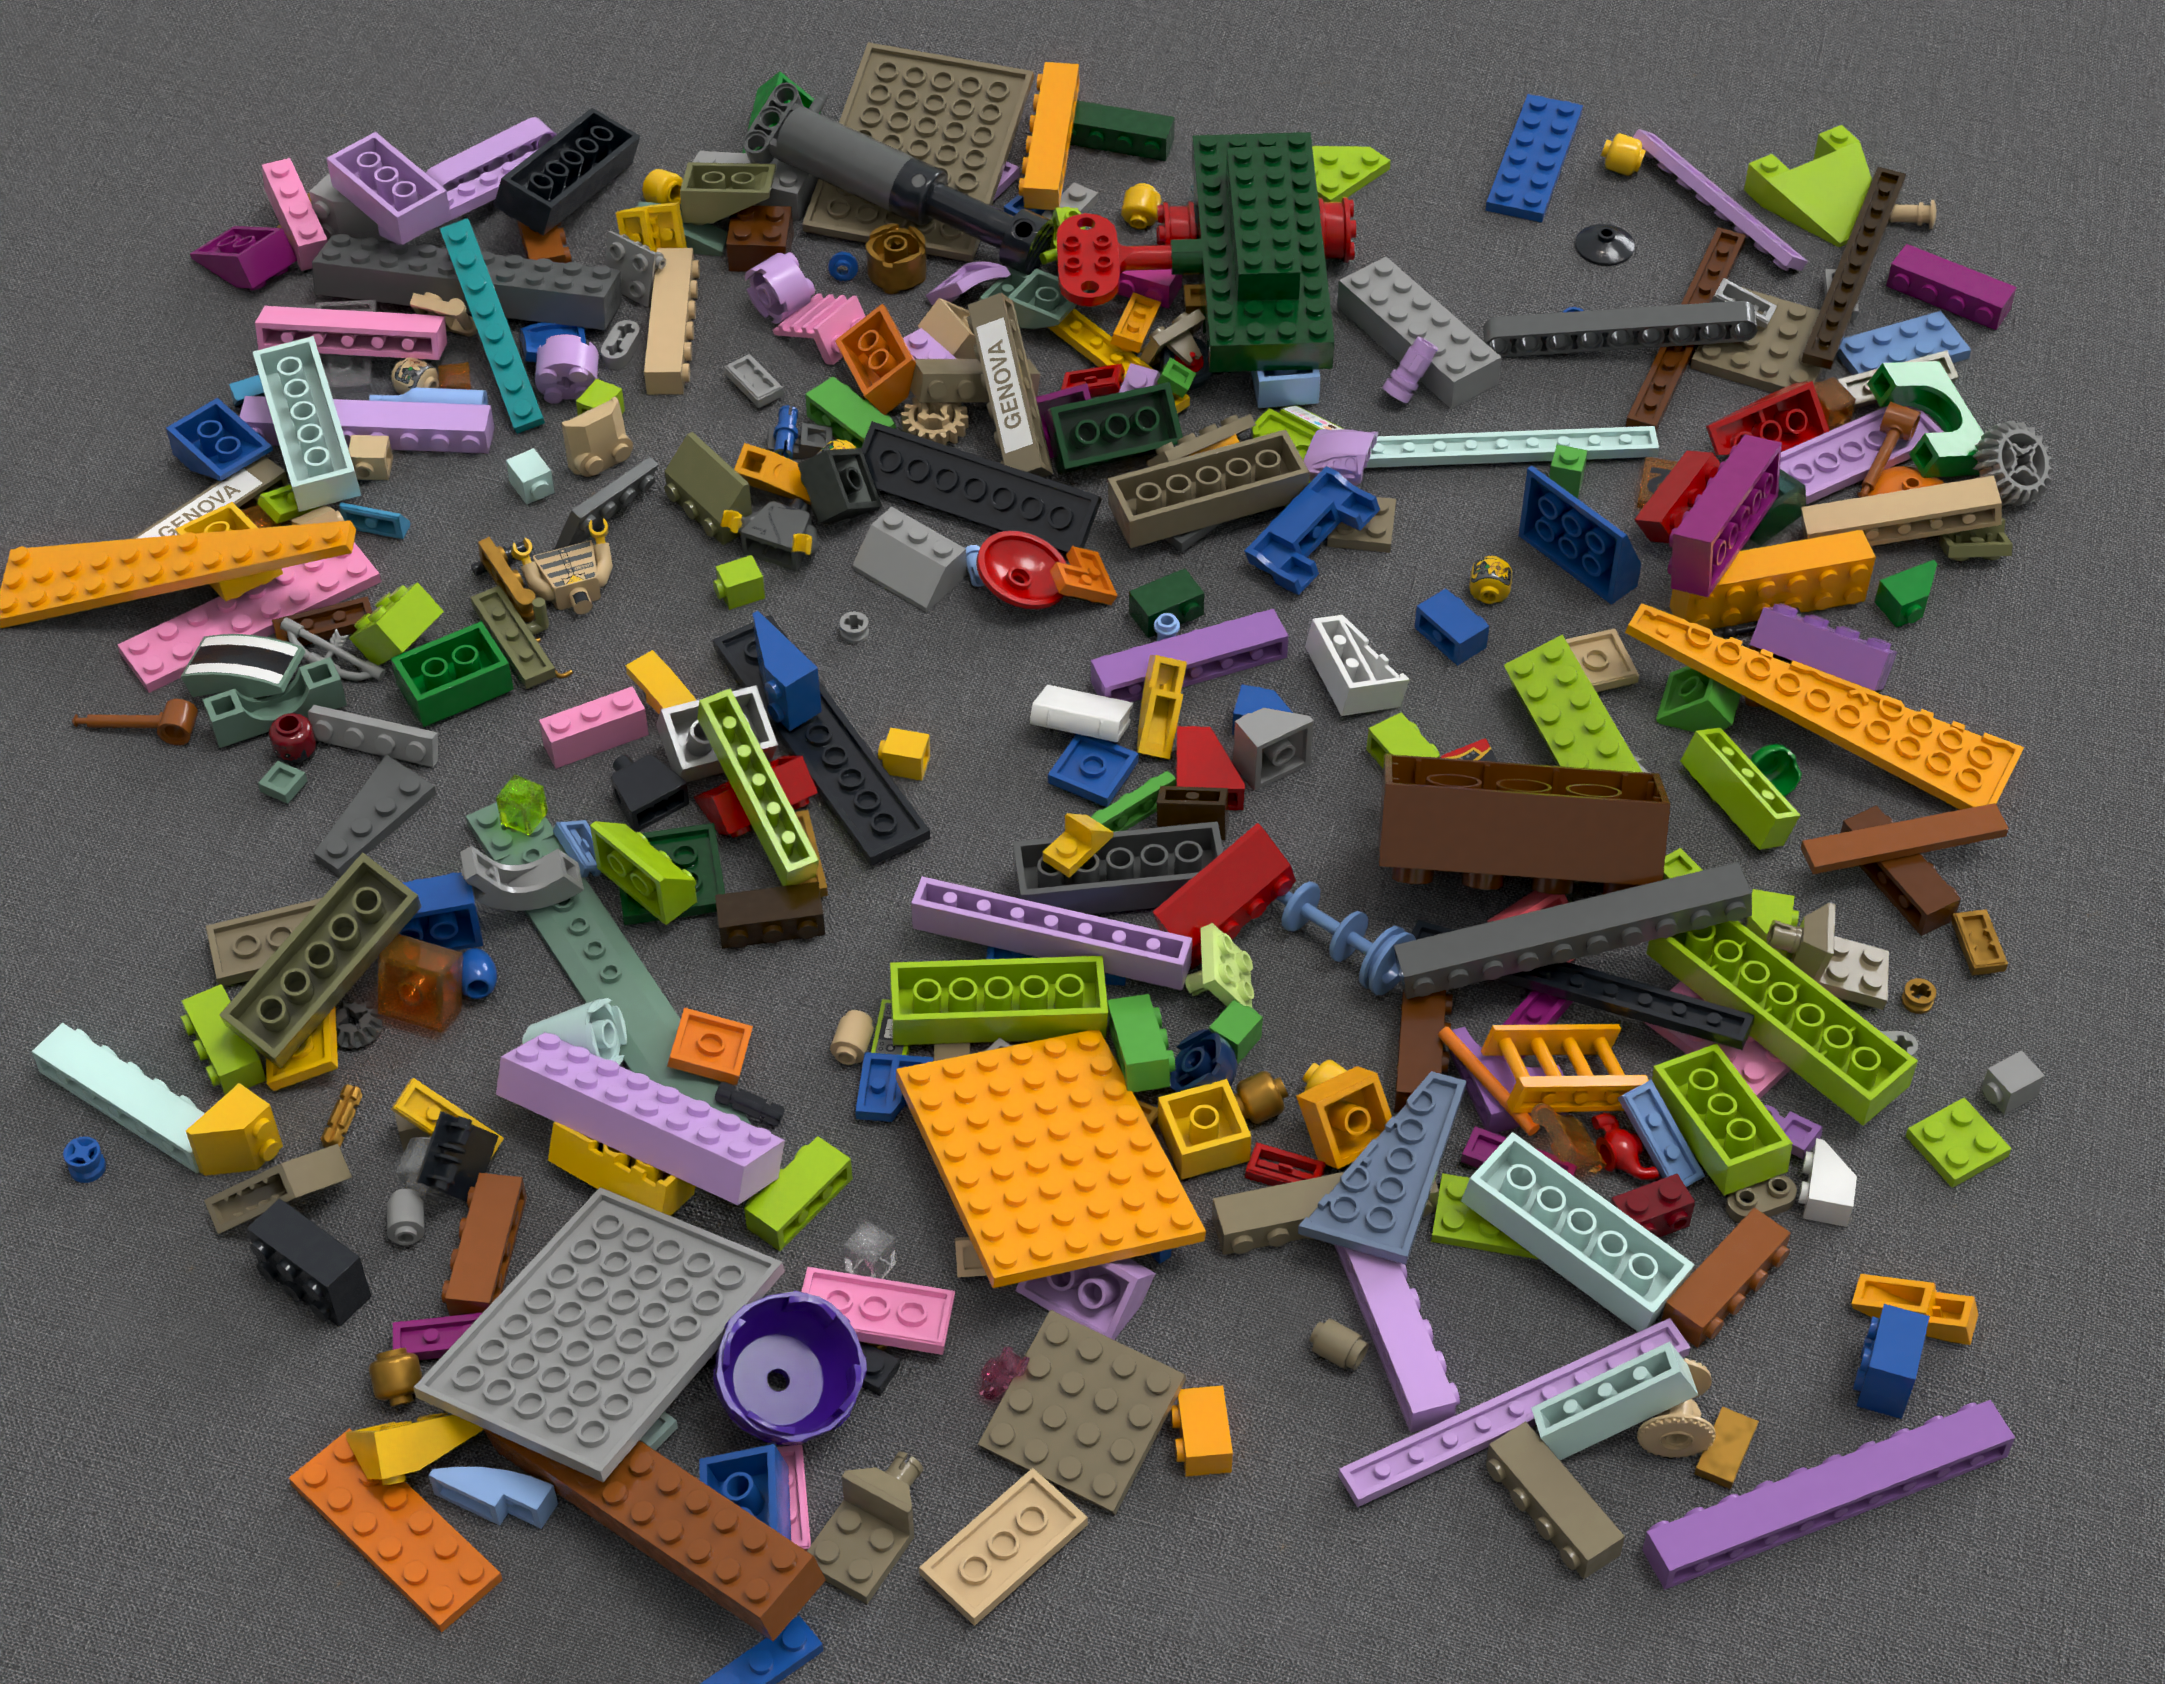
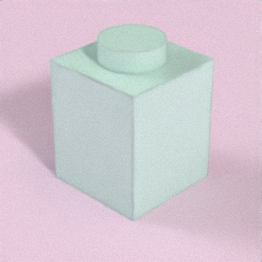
[506,448,555,505]

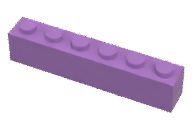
[1091,609,1289,702]

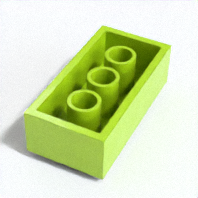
[1652,1043,1793,1195]

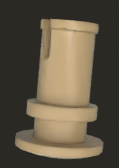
[1891,200,1936,229]

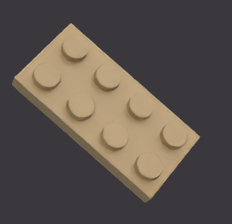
[919,1468,1088,1626]

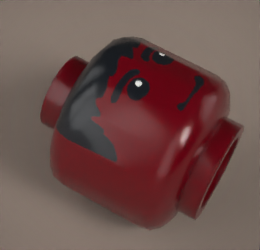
[269,713,316,763]

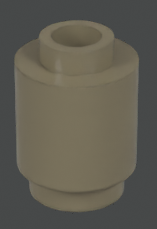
[1310,1318,1369,1370]

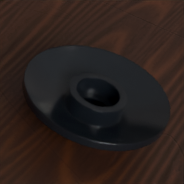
[1575,224,1635,266]

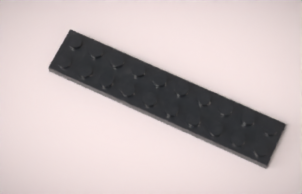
[713,615,931,866]

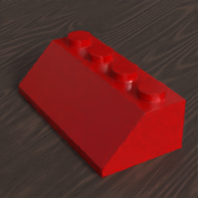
[1152,823,1296,970]

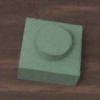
[258,761,307,804]

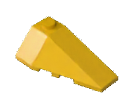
[345,1413,483,1485]

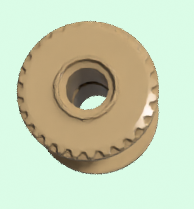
[1637,1358,1715,1458]

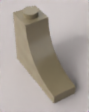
[204,1144,352,1234]

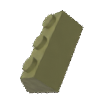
[664,432,752,545]

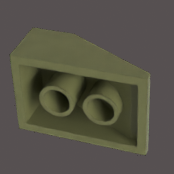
[680,162,776,225]

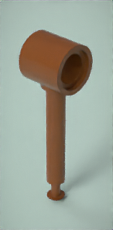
[1857,402,1921,498]
[72,699,198,745]

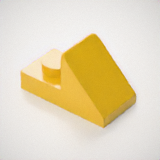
[1043,813,1114,878]

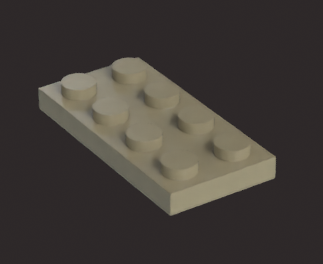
[206,898,322,986]

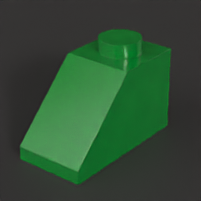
[1874,560,1937,628]

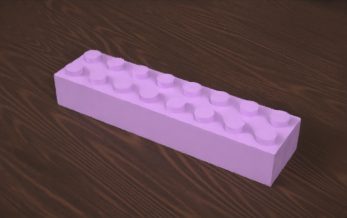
[496,1032,785,1205]

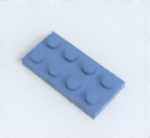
[1837,311,1971,375]

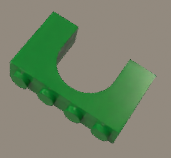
[1867,361,1984,478]

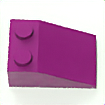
[190,226,297,290]

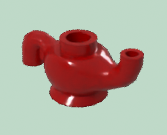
[1591,1113,1659,1180]

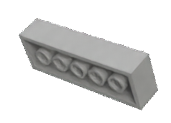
[1337,257,1501,409]

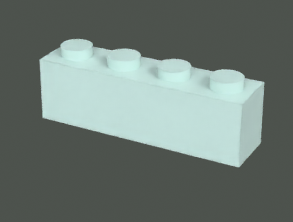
[1531,1341,1699,1460]

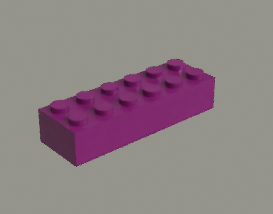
[1668,434,1782,597]

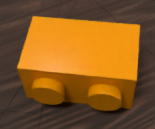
[1170,1385,1233,1477]

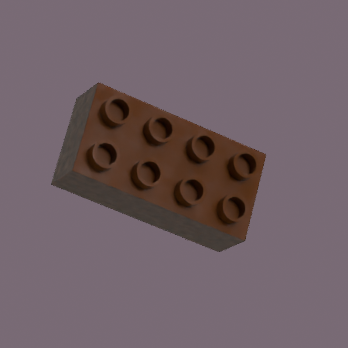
[1378,754,1670,895]

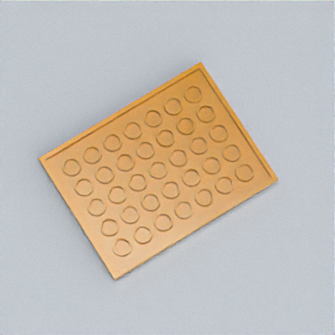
[896,1030,1206,1288]

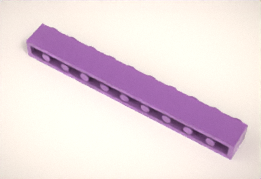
[1642,1400,2015,1590]

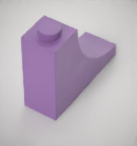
[1449,1027,1569,1133]

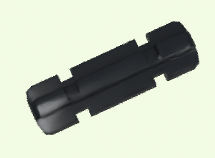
[715,1082,785,1126]

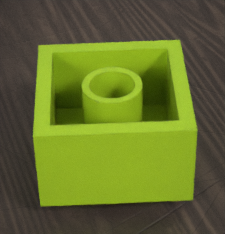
[349,582,444,666]

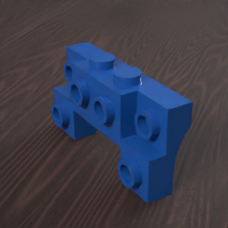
[1244,466,1380,595]

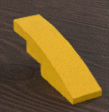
[625,650,696,714]

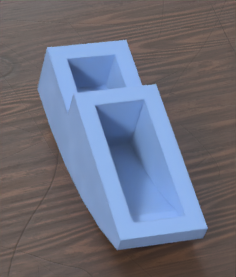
[428,1467,558,1529]

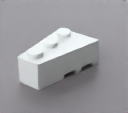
[1305,615,1410,716]

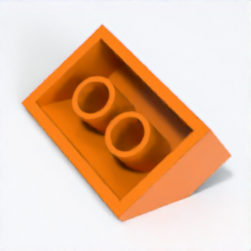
[835,303,916,415]

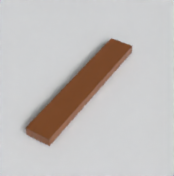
[1800,803,2009,874]

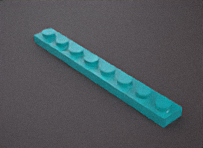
[440,218,545,434]

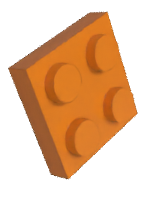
[667,1007,753,1086]

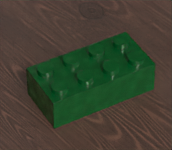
[1044,382,1183,475]

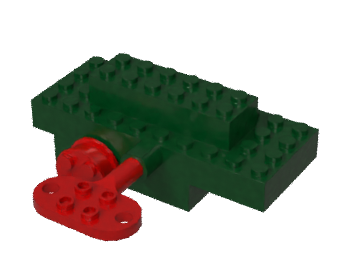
[1057,132,1357,372]

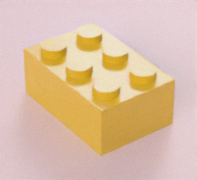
[175,502,283,602]

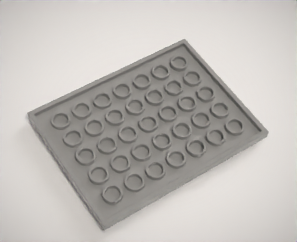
[413,1187,784,1482]

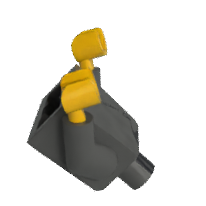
[720,498,819,571]

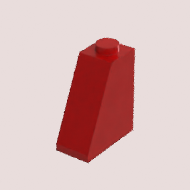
[1176,726,1245,810]

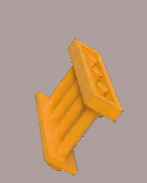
[1481,1024,1649,1113]

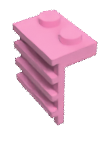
[772,293,866,365]

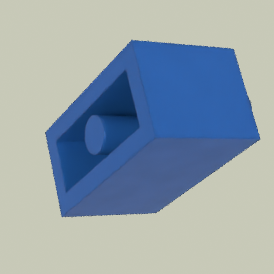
[1414,588,1489,666]

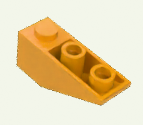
[734,443,812,505]

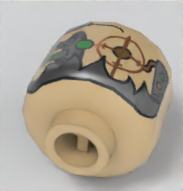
[391,357,439,394]

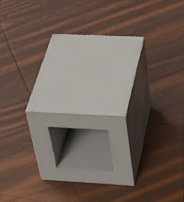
[1981,1050,2045,1114]

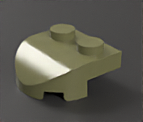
[1939,517,2013,561]

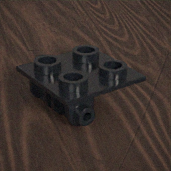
[416,1111,499,1202]

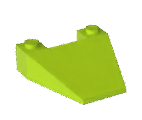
[1744,125,1872,247]

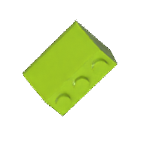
[590,821,697,925]

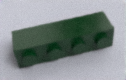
[1070,100,1175,161]

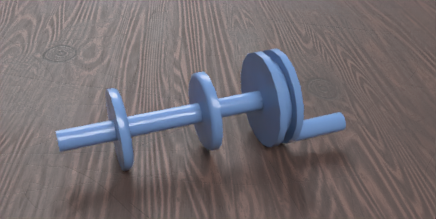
[1276,881,1416,995]

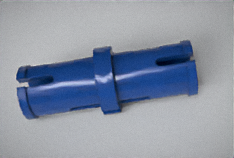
[773,405,799,460]

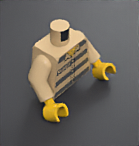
[511,518,613,614]

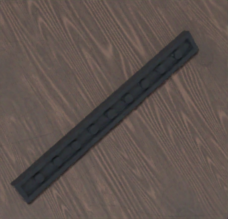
[1411,920,1754,1050]

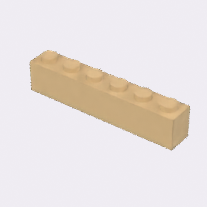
[644,248,700,395]
[1801,476,2002,546]

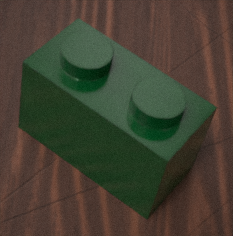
[1129,568,1205,638]

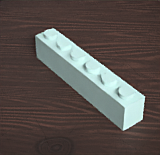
[32,1023,205,1173]

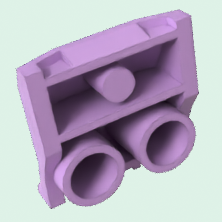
[1304,429,1378,486]

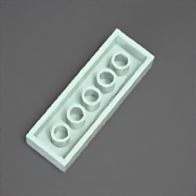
[253,336,361,512]
[1461,1132,1695,1332]

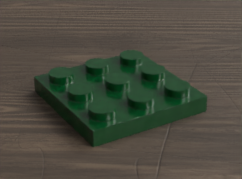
[619,823,725,925]

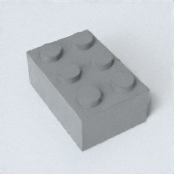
[656,685,778,782]

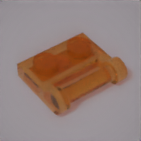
[1531,1103,1607,1174]

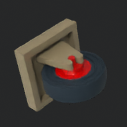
[1140,309,1212,390]

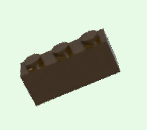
[715,882,825,949]

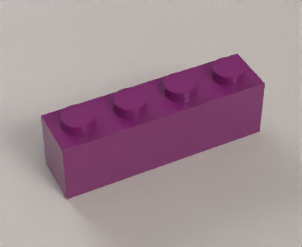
[1886,244,2017,330]

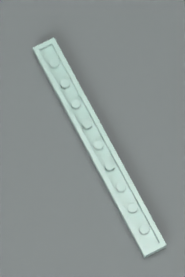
[1366,426,1659,468]

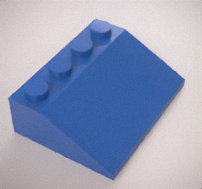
[1518,466,1641,605]

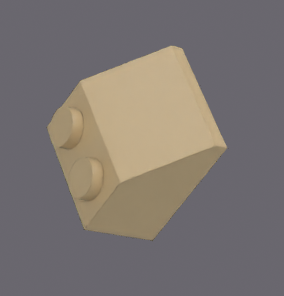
[918,298,977,359]

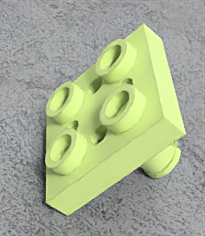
[1185,923,1254,1007]

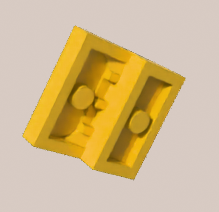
[616,202,687,252]

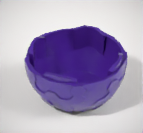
[713,1290,867,1445]

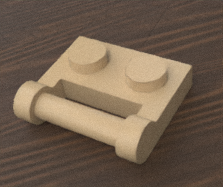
[410,292,478,336]

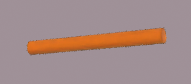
[1438,1027,1540,1136]

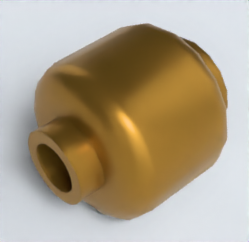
[1234,1071,1289,1124]
[369,1347,423,1407]

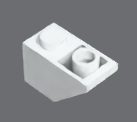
[1798,1138,1857,1227]

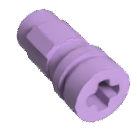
[1382,336,1438,403]

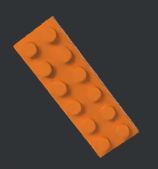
[289,1428,502,1633]

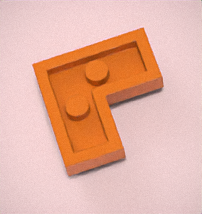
[1050,546,1118,605]

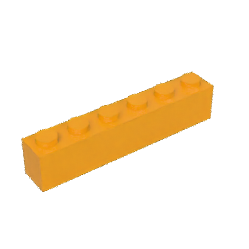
[1019,62,1080,210]

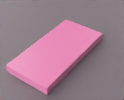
[801,1267,955,1355]

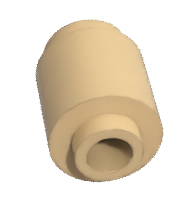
[830,1010,874,1065]

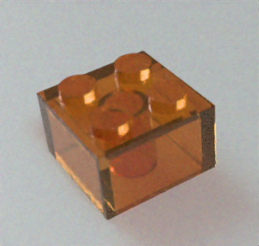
[378,934,463,1033]

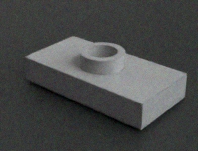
[724,354,784,408]

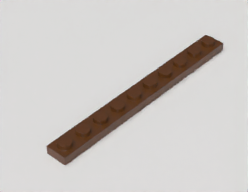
[1625,227,1746,431]

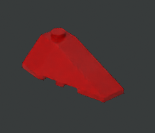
[1706,381,1830,455]

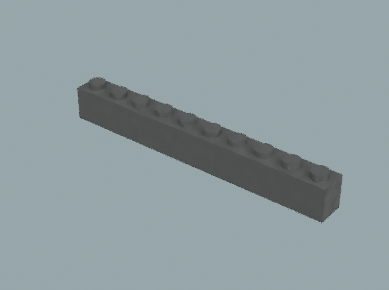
[1394,862,1752,999]

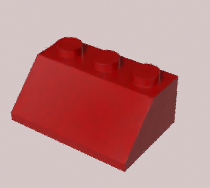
[694,756,818,838]

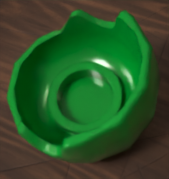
[1750,744,1802,797]

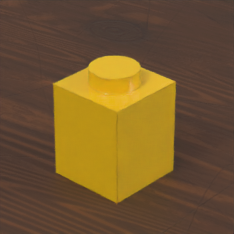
[878,727,931,781]

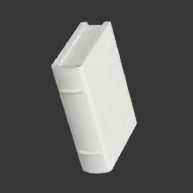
[1030,685,1133,742]

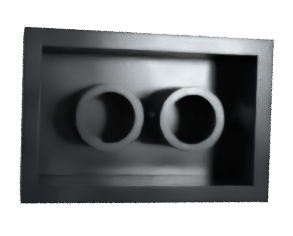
[247,1198,371,1328]

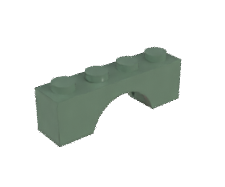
[202,657,347,748]

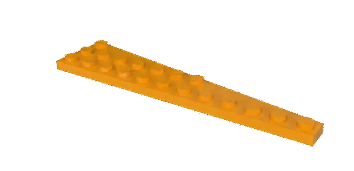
[0,520,356,629]
[1625,603,2024,810]

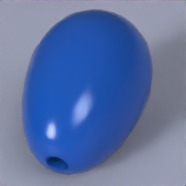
[455,948,498,999]

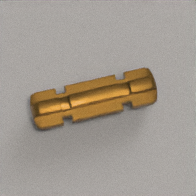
[321,1084,362,1148]

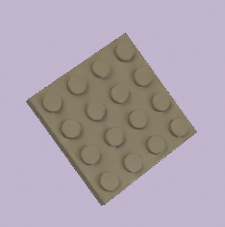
[1690,287,1823,393]
[978,1310,1187,1515]

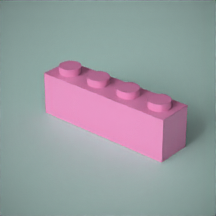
[262,158,328,271]

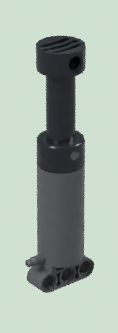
[743,83,1054,275]

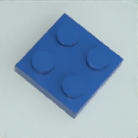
[1048,734,1139,807]

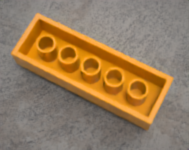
[1669,530,1876,629]

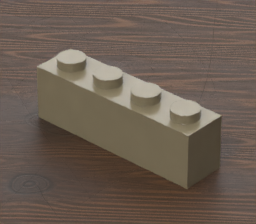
[910,359,1040,403]
[1486,1421,1625,1579]

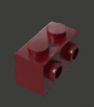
[1611,1174,1695,1238]

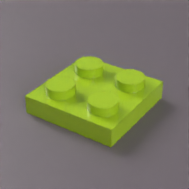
[1906,1097,2012,1188]

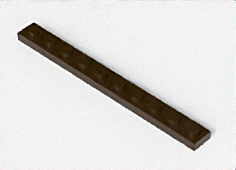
[1801,167,1906,370]

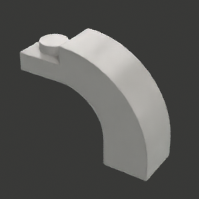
[460,846,584,911]

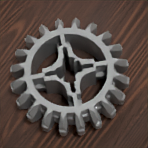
[1973,421,2054,506]

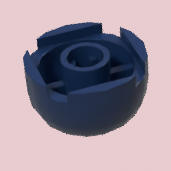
[1170,1029,1238,1092]

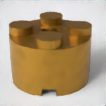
[866,223,927,294]

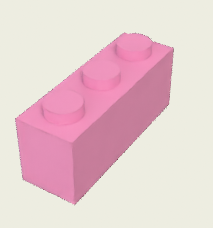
[539,686,649,768]

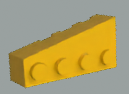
[548,1122,695,1216]

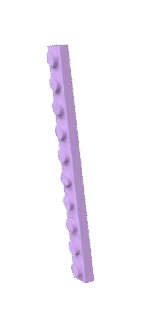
[1338,1318,1690,1507]

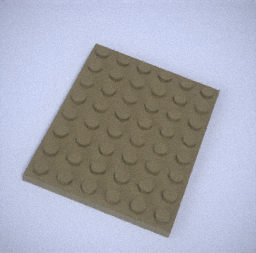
[802,42,1034,262]

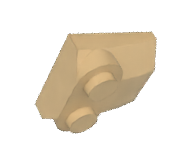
[562,397,633,477]

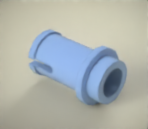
[965,545,985,587]
[1154,613,1180,641]

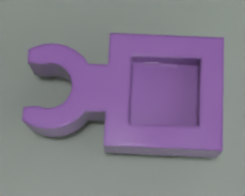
[1764,1105,1822,1159]

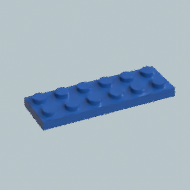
[1485,94,1583,223]

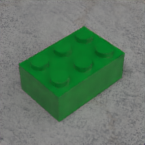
[391,621,514,727]

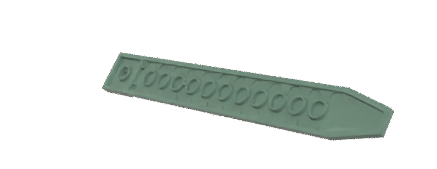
[465,789,765,1200]

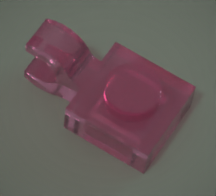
[978,1346,1030,1400]

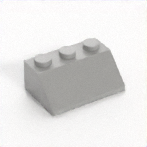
[852,506,967,612]

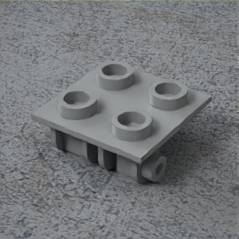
[605,231,666,308]

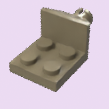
[1766,903,1889,1010]
[807,1452,923,1604]

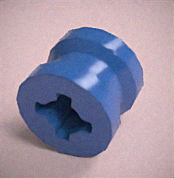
[63,1137,106,1183]

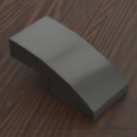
[766,423,832,459]

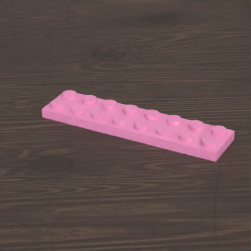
[117,542,381,693]

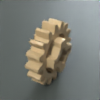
[901,397,969,446]

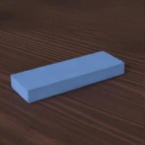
[1618,1080,1705,1187]

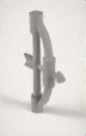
[280,617,386,681]

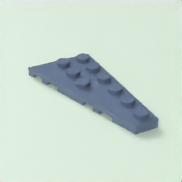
[1298,1071,1466,1265]

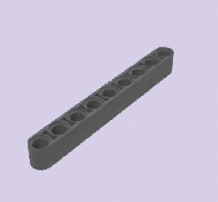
[1483,301,1758,357]

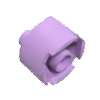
[745,252,815,324]
[535,334,599,404]

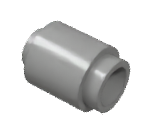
[387,1189,425,1246]

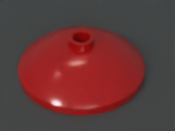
[976,531,1067,609]

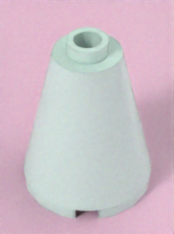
[522,998,627,1065]

